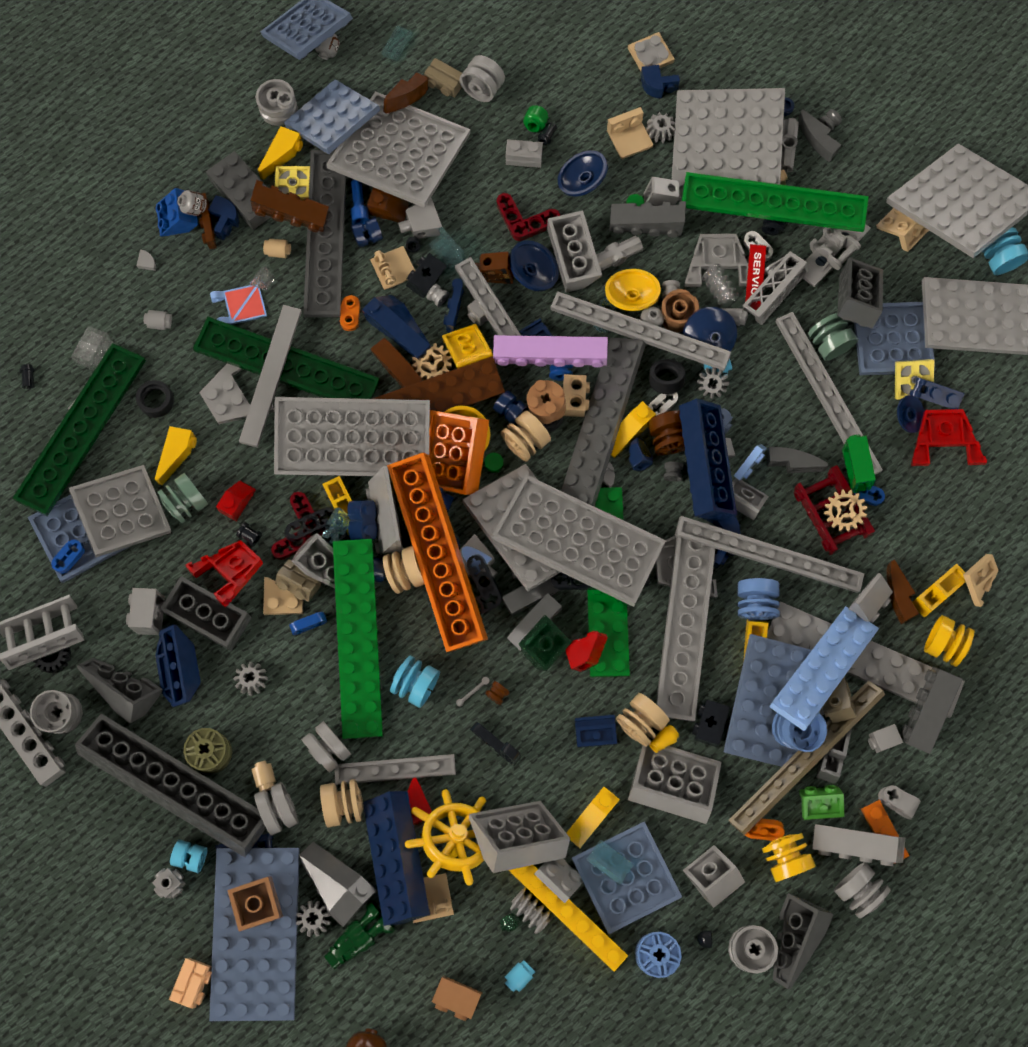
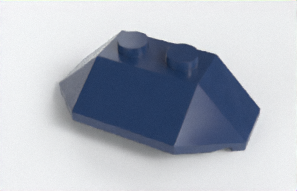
[155,625,201,707]

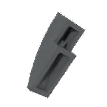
[798,110,841,163]
[766,447,828,473]
[502,578,561,617]
[507,593,562,652]
[816,728,852,784]

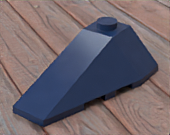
[362,295,431,360]

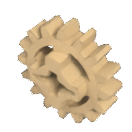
[412,343,452,381]
[824,489,867,532]

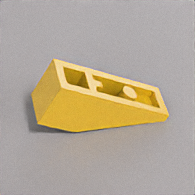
[258,126,303,180]
[611,401,656,458]
[155,426,197,485]
[566,787,620,848]

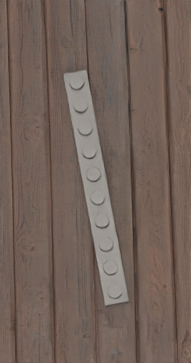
[551,292,731,371]
[775,312,883,475]
[675,516,864,593]

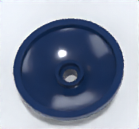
[558,150,608,197]
[509,240,559,292]
[683,307,737,352]

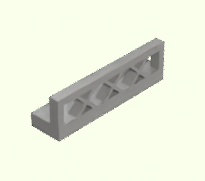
[743,251,809,325]

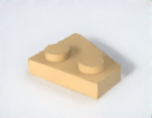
[963,554,998,607]
[263,577,303,615]

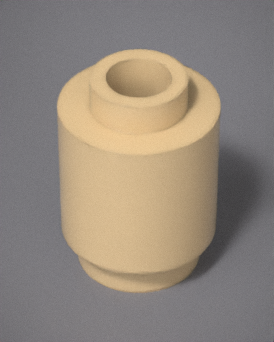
[263,239,291,258]
[251,761,276,791]

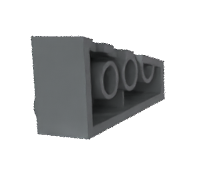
[609,201,686,238]

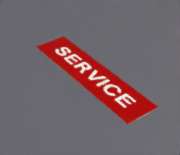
[744,244,767,310]

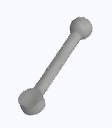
[456,677,489,706]

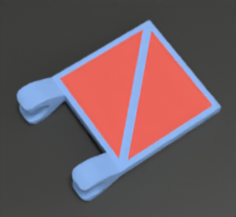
[210,283,267,325]

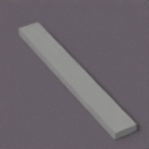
[239,305,302,448]

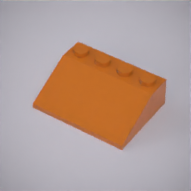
[429,410,489,495]

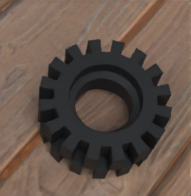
[33,647,71,673]

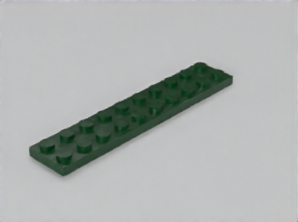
[193,316,380,399]
[12,343,146,517]

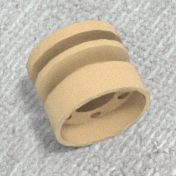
[501,411,551,462]
[383,546,425,594]
[616,693,670,747]
[320,779,363,828]

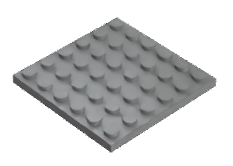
[672,88,785,190]
[327,91,471,208]
[886,144,1028,258]

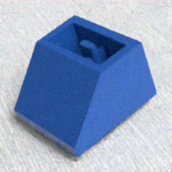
[156,188,198,237]

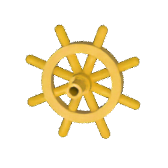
[405,789,486,886]

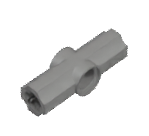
[781,118,799,173]
[596,235,643,271]

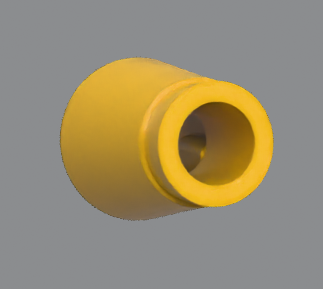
[649,725,679,753]

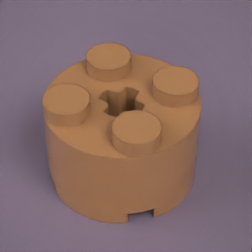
[661,289,699,332]
[527,380,566,424]

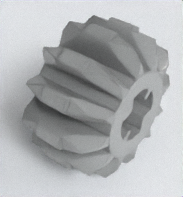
[646,112,676,143]
[697,367,730,399]
[233,662,268,696]
[296,901,331,937]

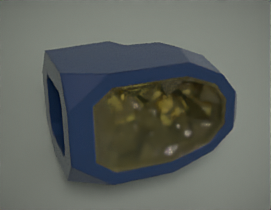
[629,437,653,472]

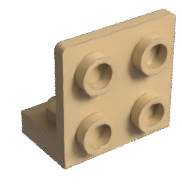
[607,107,653,159]
[876,208,929,252]

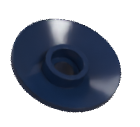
[897,395,924,433]

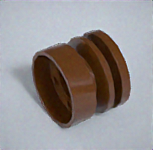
[648,410,685,456]

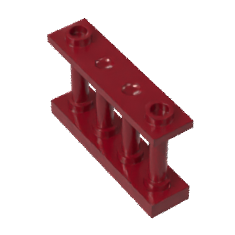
[794,465,875,555]

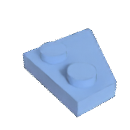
[734,444,767,480]

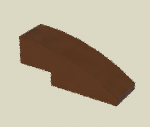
[383,72,429,114]
[370,338,422,388]
[887,560,919,624]

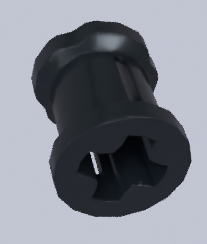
[236,522,262,547]

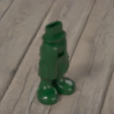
[324,900,396,969]

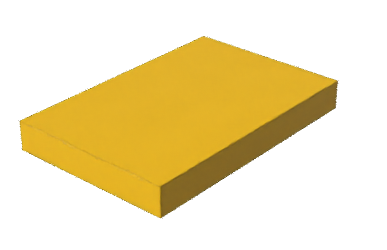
[442,324,493,369]

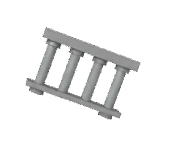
[0,595,84,670]

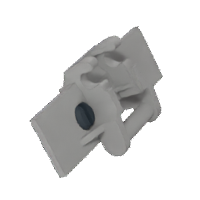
[802,224,871,287]

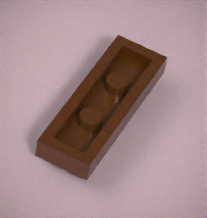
[199,193,217,250]

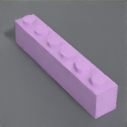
[493,335,608,367]

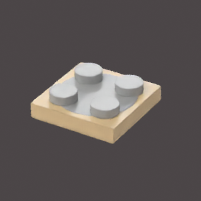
[628,32,675,71]

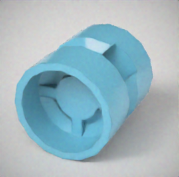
[170,839,207,873]

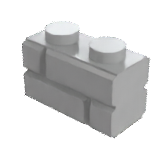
[506,139,543,168]

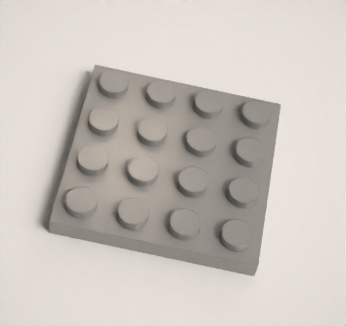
[69,465,171,557]

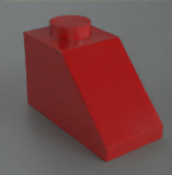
[216,481,256,521]
[408,777,432,825]

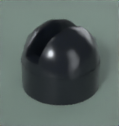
[406,236,421,252]
[697,930,712,948]

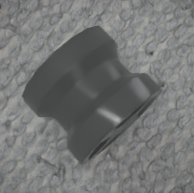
[819,109,842,131]
[664,462,683,482]

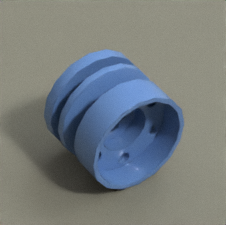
[738,578,780,621]
[772,712,827,752]
[634,932,682,978]

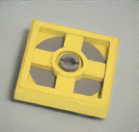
[275,166,310,201]
[895,359,934,400]

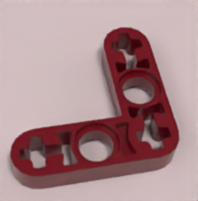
[497,193,560,241]
[271,492,324,560]

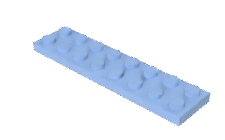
[770,606,879,731]

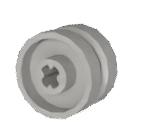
[460,55,505,102]
[255,79,298,126]
[301,721,351,773]
[254,782,299,836]
[728,925,778,974]

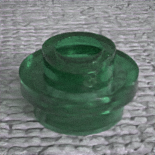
[500,913,520,932]

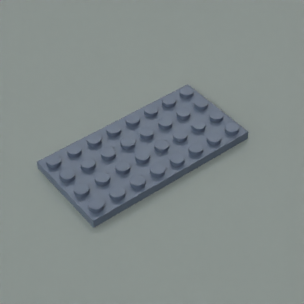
[209,848,300,1021]

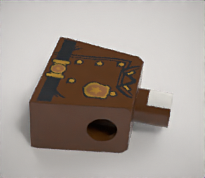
[475,252,514,284]

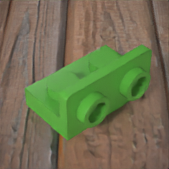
[799,785,844,820]

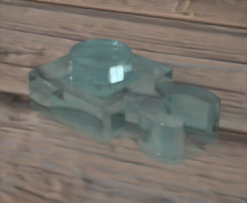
[322,508,350,544]

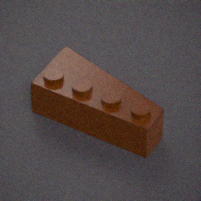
[250,180,329,232]

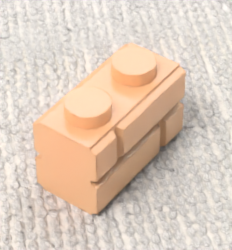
[169,958,212,1009]

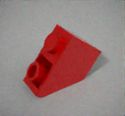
[565,631,608,672]

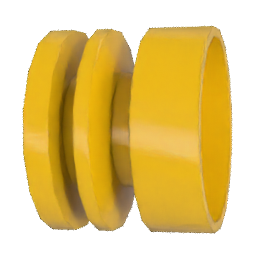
[924,615,975,667]
[762,833,816,882]

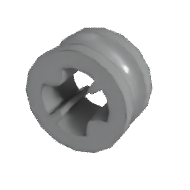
[276,91,293,110]

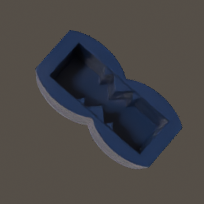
[347,500,377,540]

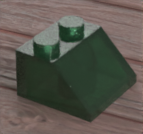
[519,615,572,671]

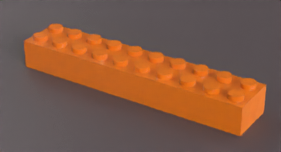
[387,453,488,652]

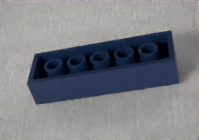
[679,399,737,521]
[363,791,430,926]

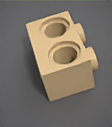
[563,374,590,417]

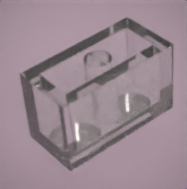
[71,326,113,371]

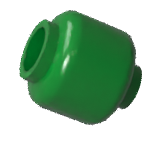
[523,105,548,132]

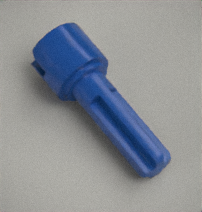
[350,180,369,225]

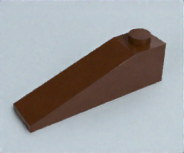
[367,188,409,223]

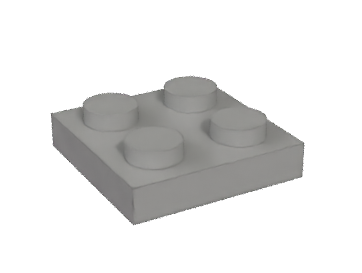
[534,858,583,903]

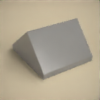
[732,478,769,520]

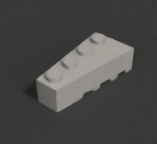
[813,824,905,866]

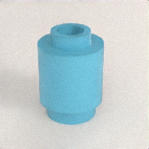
[505,960,535,992]

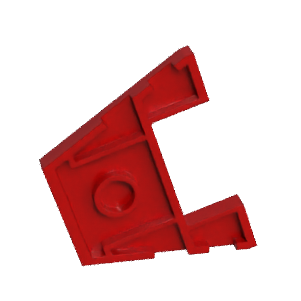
[911,409,987,466]
[185,540,263,607]

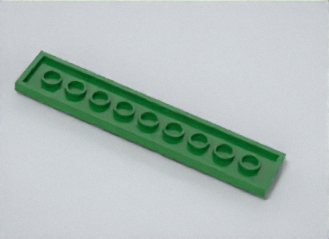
[682,172,869,232]
[587,487,630,677]
[333,539,383,739]

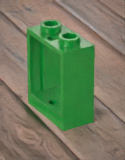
[842,434,876,493]

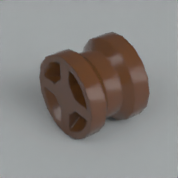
[485,681,510,705]

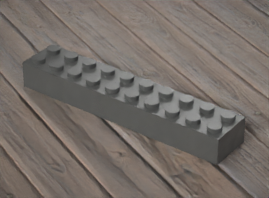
[75,714,266,857]

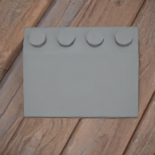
[366,466,404,558]
[628,740,722,824]
[469,801,570,873]

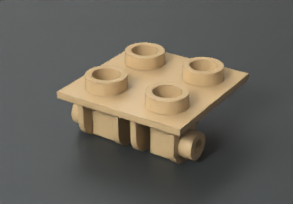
[370,246,415,290]
[413,873,454,923]

